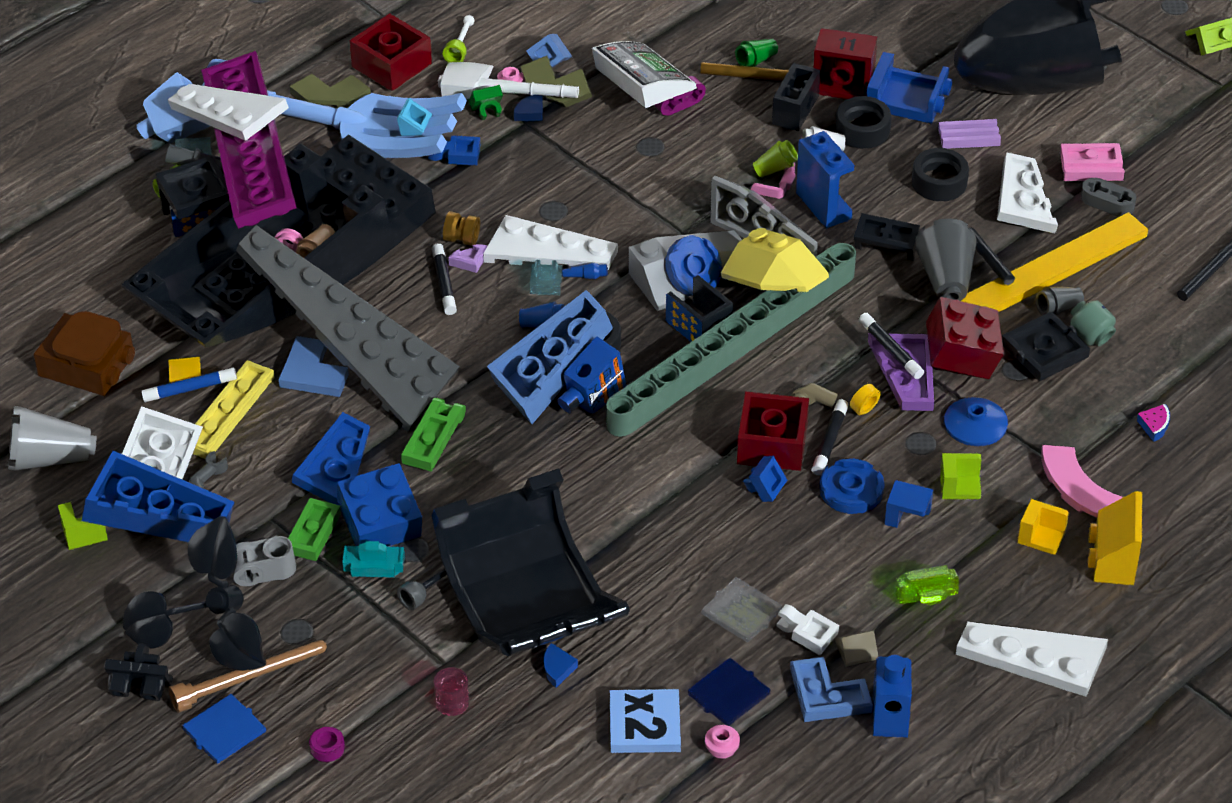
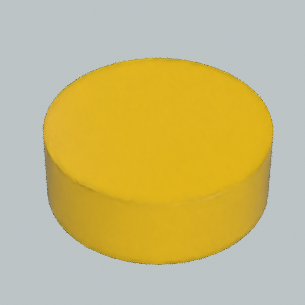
[850,384,880,415]

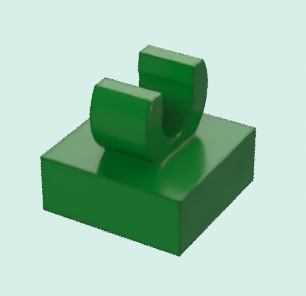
[469,85,503,120]

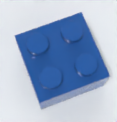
[337,463,422,547]

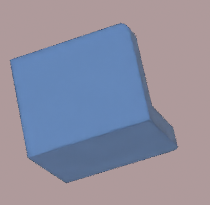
[526,34,572,68]

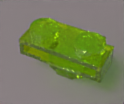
[896,565,959,605]

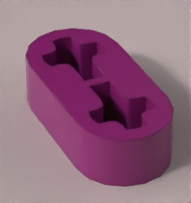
[654,76,706,116]

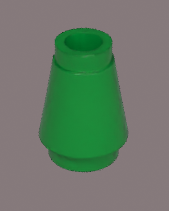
[735,38,778,67]

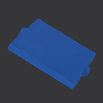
[182,694,266,764]

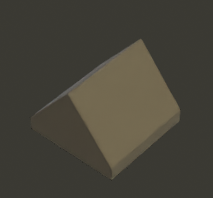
[835,631,878,667]

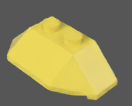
[721,228,829,292]

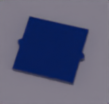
[688,658,771,726]

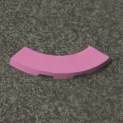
[1041,445,1123,518]

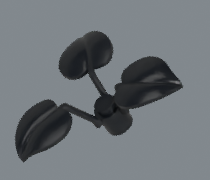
[123,516,266,671]

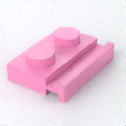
[1060,143,1125,181]

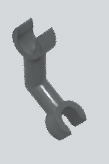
[189,451,228,489]

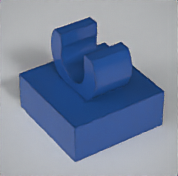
[743,456,787,502]

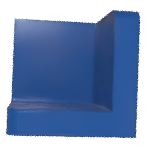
[885,480,933,528]

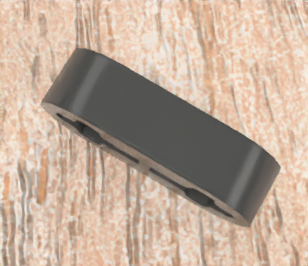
[1081,178,1136,216]

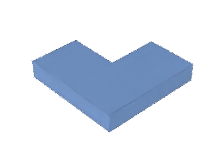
[279,336,349,397]
[790,657,873,722]

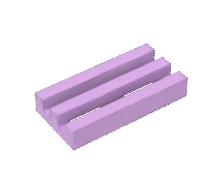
[938,119,1001,149]

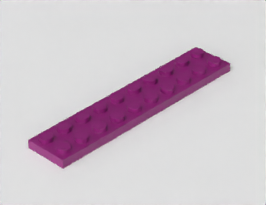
[201,51,297,229]

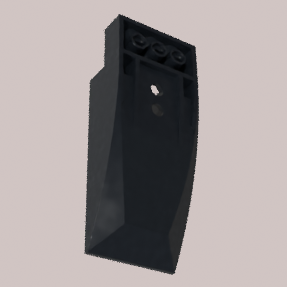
[121,134,436,348]

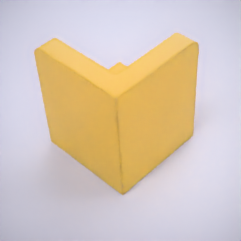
[1018,499,1069,554]

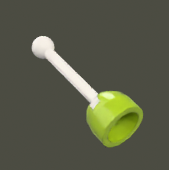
[442,15,475,62]

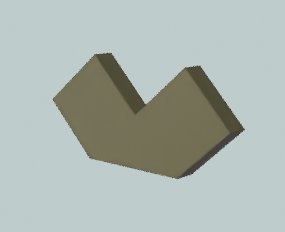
[521,56,592,107]
[290,74,371,108]

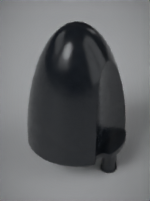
[954,0,1122,95]

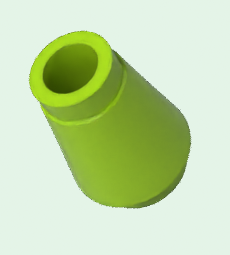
[753,140,798,178]

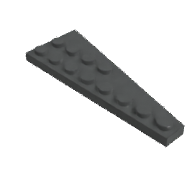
[236,225,460,432]

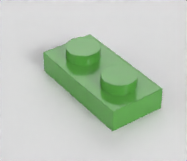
[288,498,341,561]

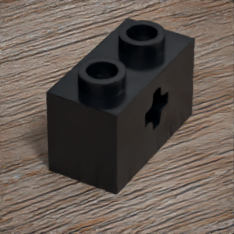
[772,63,820,131]

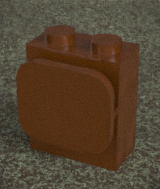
[34,311,135,396]

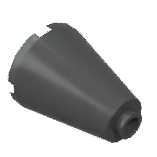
[916,218,977,301]

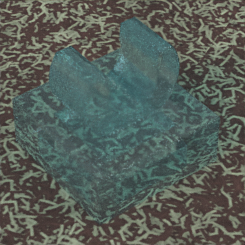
[530,260,562,295]

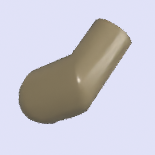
[791,383,838,408]

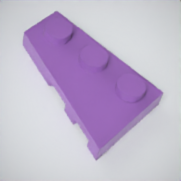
[868,333,934,411]

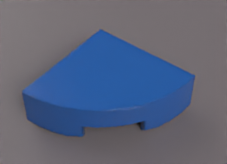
[544,643,578,688]

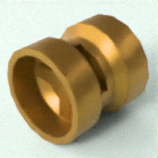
[443,211,480,246]

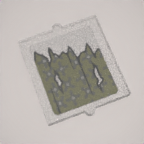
[702,577,782,643]

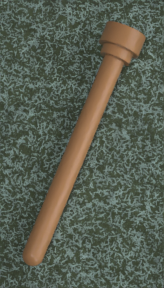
[169,640,327,713]

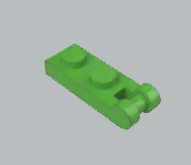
[401,397,466,472]

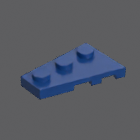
[292,412,370,505]

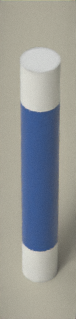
[142,367,237,402]

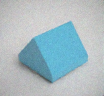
[397,98,432,136]

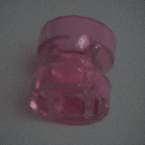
[434,667,469,716]

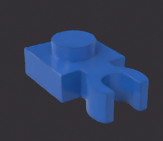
[428,136,481,165]

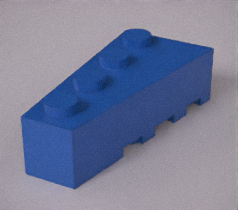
[81,451,235,542]

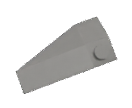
[710,176,818,257]
[629,230,742,311]

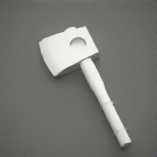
[438,62,579,99]

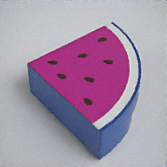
[1137,404,1170,442]

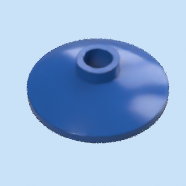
[944,397,1008,446]

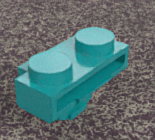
[343,541,405,577]

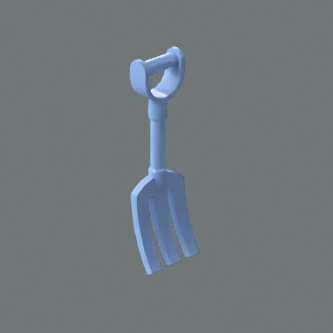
[202,59,467,158]

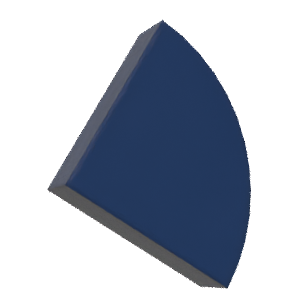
[514,95,543,121]

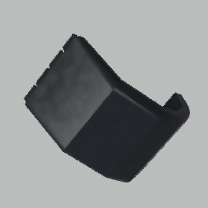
[431,468,630,656]

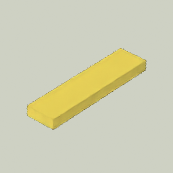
[193,360,275,459]

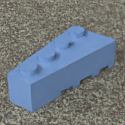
[487,290,613,424]

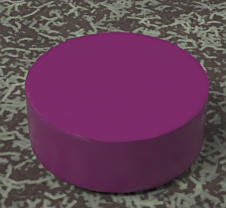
[309,727,345,762]

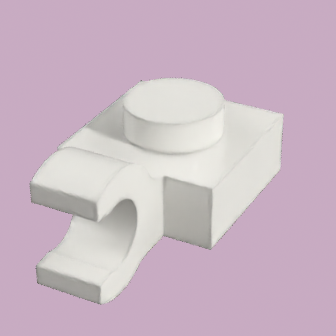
[777,604,840,655]

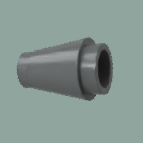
[1036,287,1084,315]

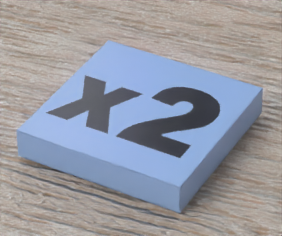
[610,689,681,753]

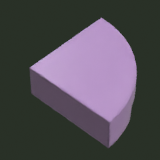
[449,244,487,273]

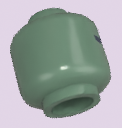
[1070,300,1116,347]

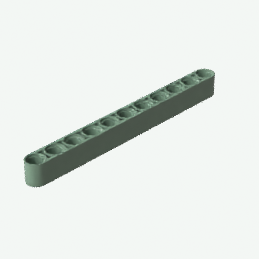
[606,243,856,437]

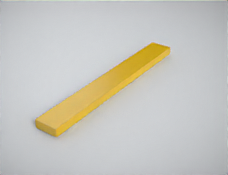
[961,212,1148,312]

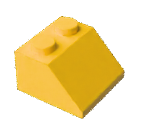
[1088,491,1142,586]

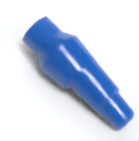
[562,263,608,279]

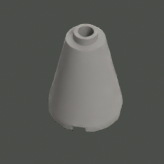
[8,406,97,471]

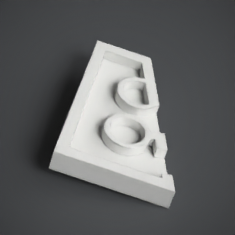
[997,152,1058,234]

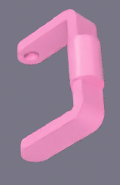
[751,163,796,199]

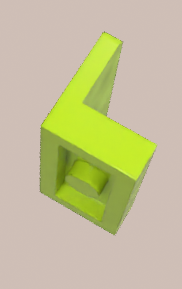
[1185,18,1232,56]

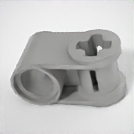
[233,536,296,586]

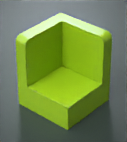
[940,453,982,499]
[58,502,108,550]

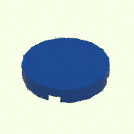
[665,235,722,296]
[819,458,885,514]

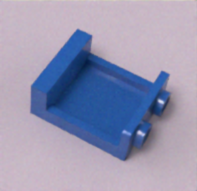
[867,52,952,124]
[796,131,855,229]

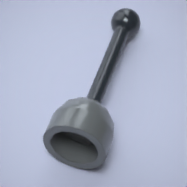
[397,568,447,611]

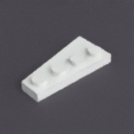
[168,84,289,141]
[483,215,618,270]
[956,622,1108,697]

